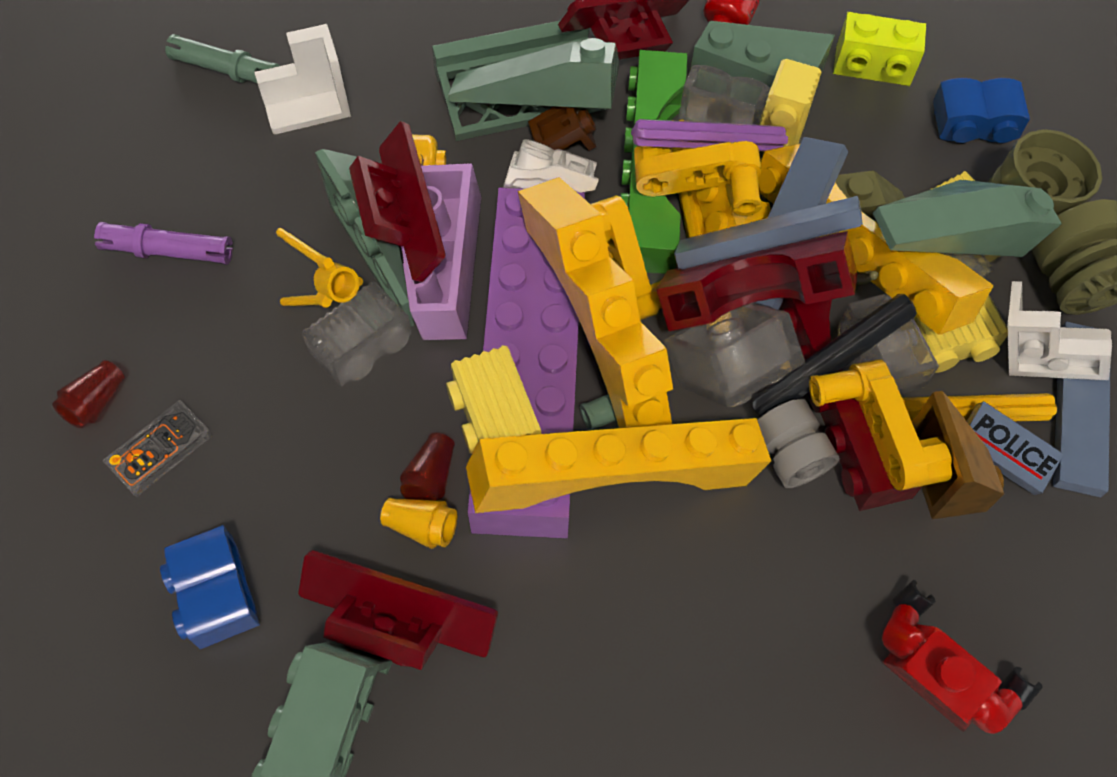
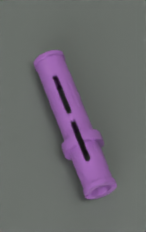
[94,222,233,265]

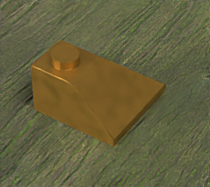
[912,391,1004,519]

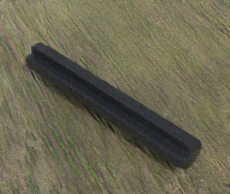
[750,293,917,417]

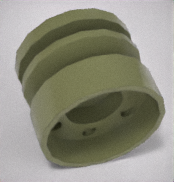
[988,129,1102,215]
[1030,199,1117,315]

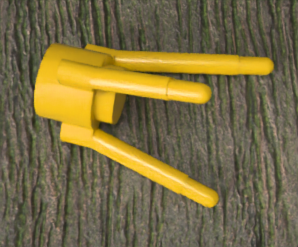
[276,228,363,308]

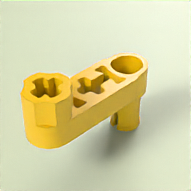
[634,141,762,216]
[591,195,662,320]
[809,359,952,491]

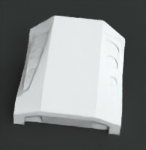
[503,139,599,193]

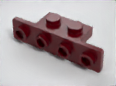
[558,0,689,60]
[349,121,446,282]
[298,550,498,670]

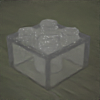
[664,303,805,408]

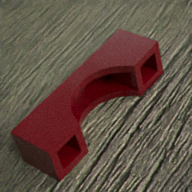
[656,231,858,331]

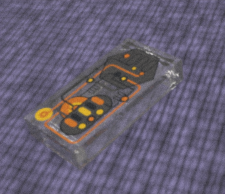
[102,400,213,497]

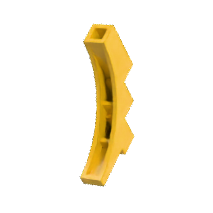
[518,177,673,428]

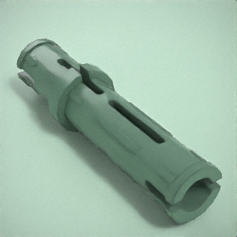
[165,34,280,84]

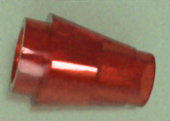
[52,360,125,428]
[400,433,455,501]

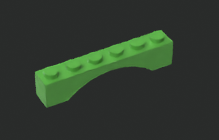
[621,50,687,274]

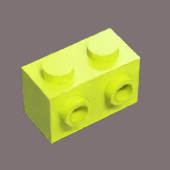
[833,12,926,86]

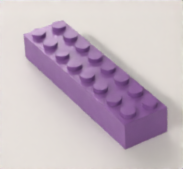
[468,188,585,538]

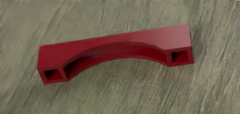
[778,298,922,511]

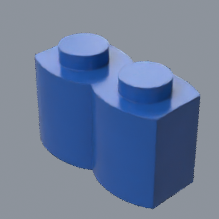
[933,78,1030,143]
[160,525,260,649]

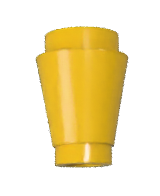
[380,497,457,549]

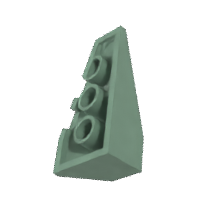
[448,38,619,109]
[315,149,414,329]
[873,180,1062,257]

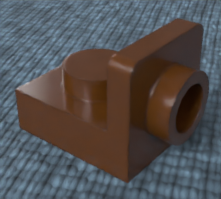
[528,106,597,151]

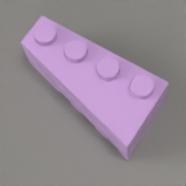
[401,164,481,340]

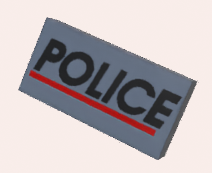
[967,401,1064,495]

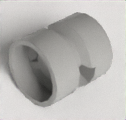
[757,399,840,488]

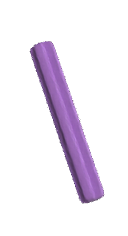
[631,119,788,151]

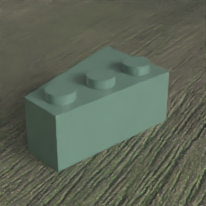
[689,21,835,109]
[251,641,392,777]

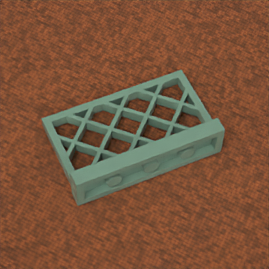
[432,20,607,141]

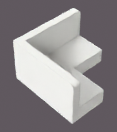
[255,24,351,134]
[1007,281,1112,380]

